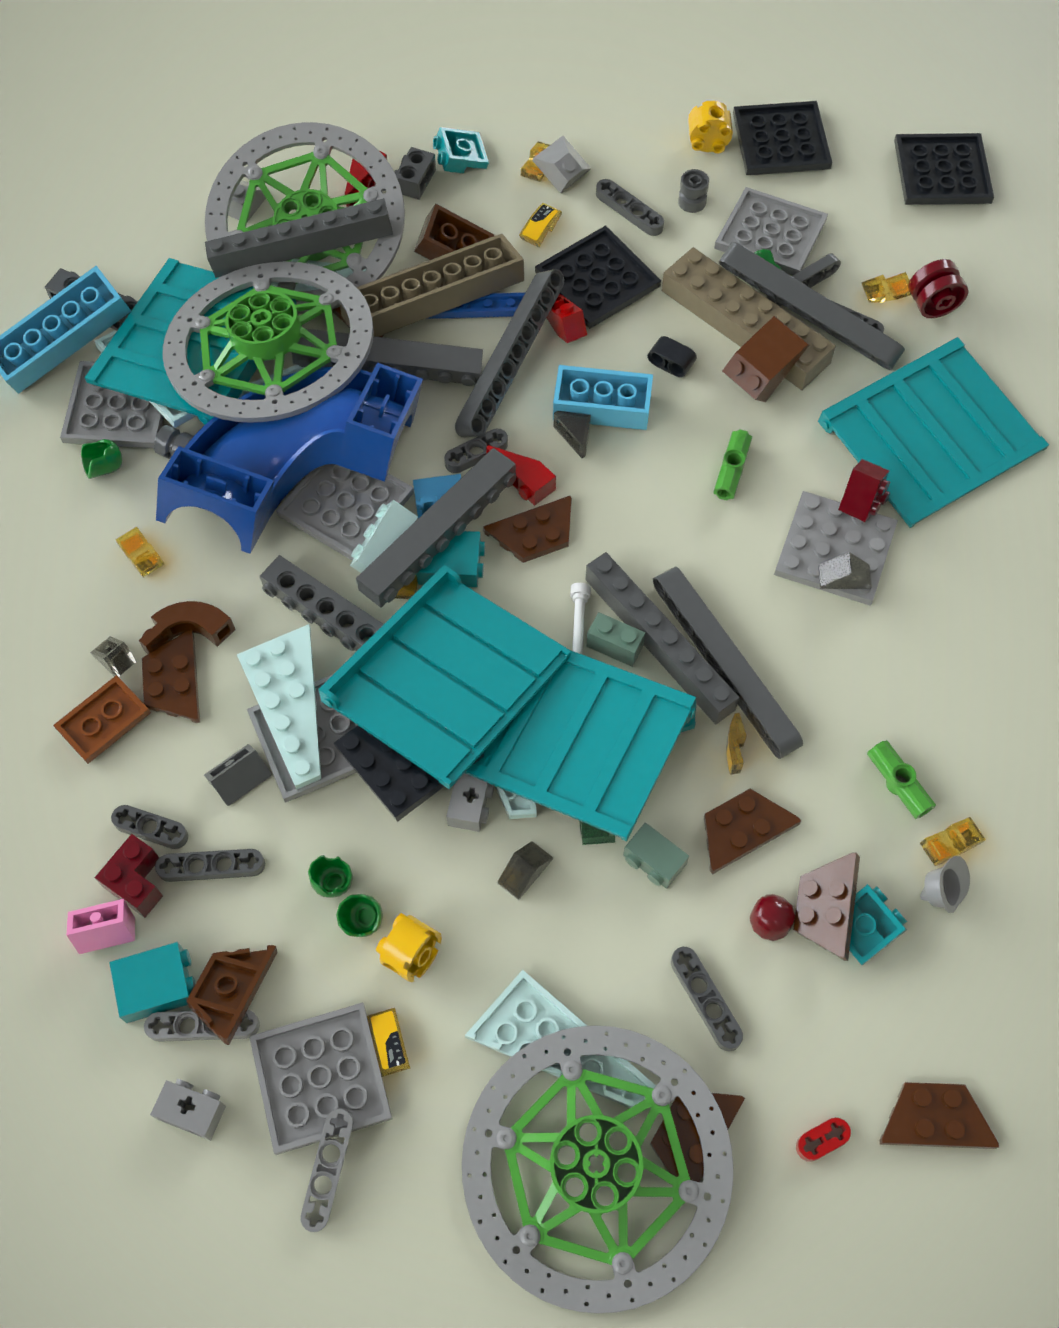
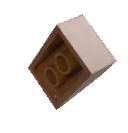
[414,203,494,260]
[722,316,810,402]

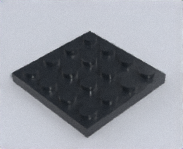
[733,101,832,175]
[894,133,994,205]
[535,225,661,329]
[334,725,484,822]

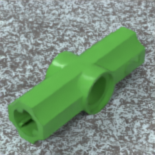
[713,429,752,501]
[867,740,936,819]

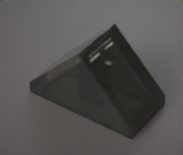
[553,411,591,458]
[818,552,872,589]
[90,636,136,677]
[497,841,553,900]

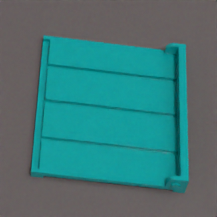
[84,258,297,425]
[818,337,1049,528]
[318,565,571,790]
[465,651,696,842]

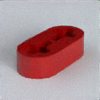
[796,1117,851,1162]

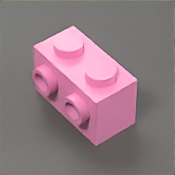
[66,899,135,954]

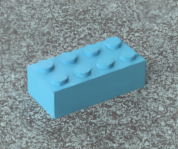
[553,365,653,430]

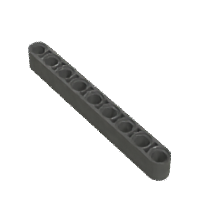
[719,242,905,370]
[455,269,564,438]
[653,567,803,759]

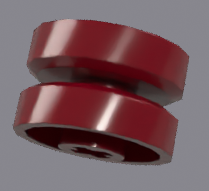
[908,259,969,319]

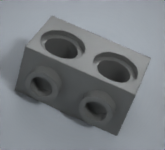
[394,147,436,200]

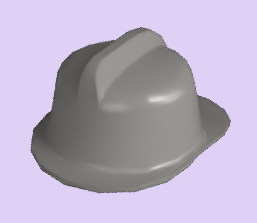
[920,856,970,913]

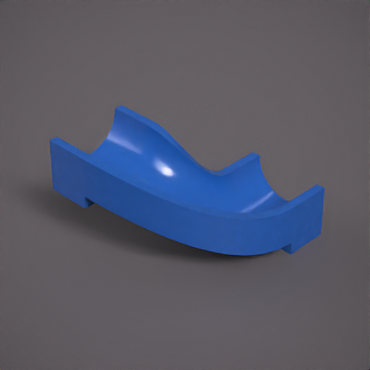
[156,362,423,554]

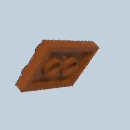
[53,675,151,764]

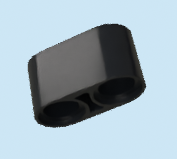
[647,336,697,377]

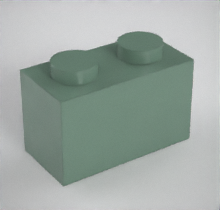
[586,612,646,667]
[623,822,689,889]

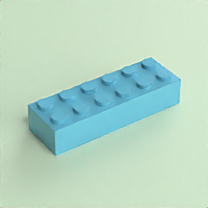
[0,266,131,394]

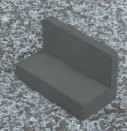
[204,744,271,806]

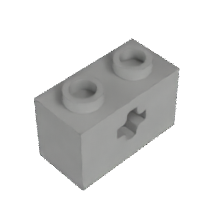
[446,773,494,832]
[150,1079,226,1141]

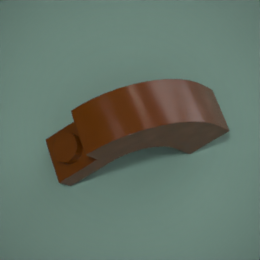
[139,601,236,654]

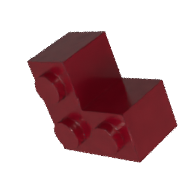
[838,459,890,522]
[94,834,163,918]

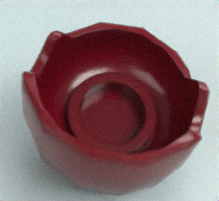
[750,894,795,941]

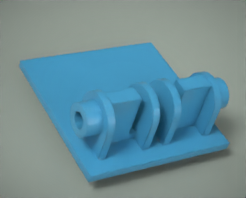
[413,474,461,519]

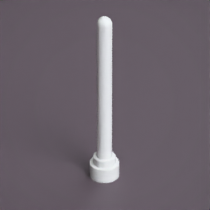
[570,583,591,655]

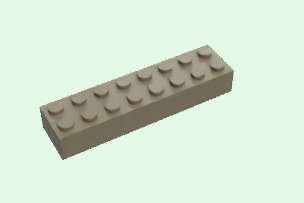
[340,234,524,337]
[661,247,836,390]

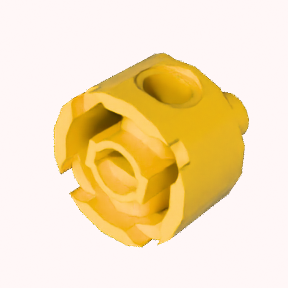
[688,101,733,154]
[376,913,442,983]

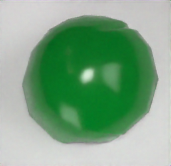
[308,855,353,898]
[336,894,383,937]

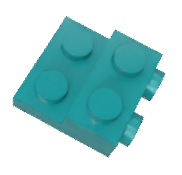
[433,127,489,173]
[849,884,907,965]

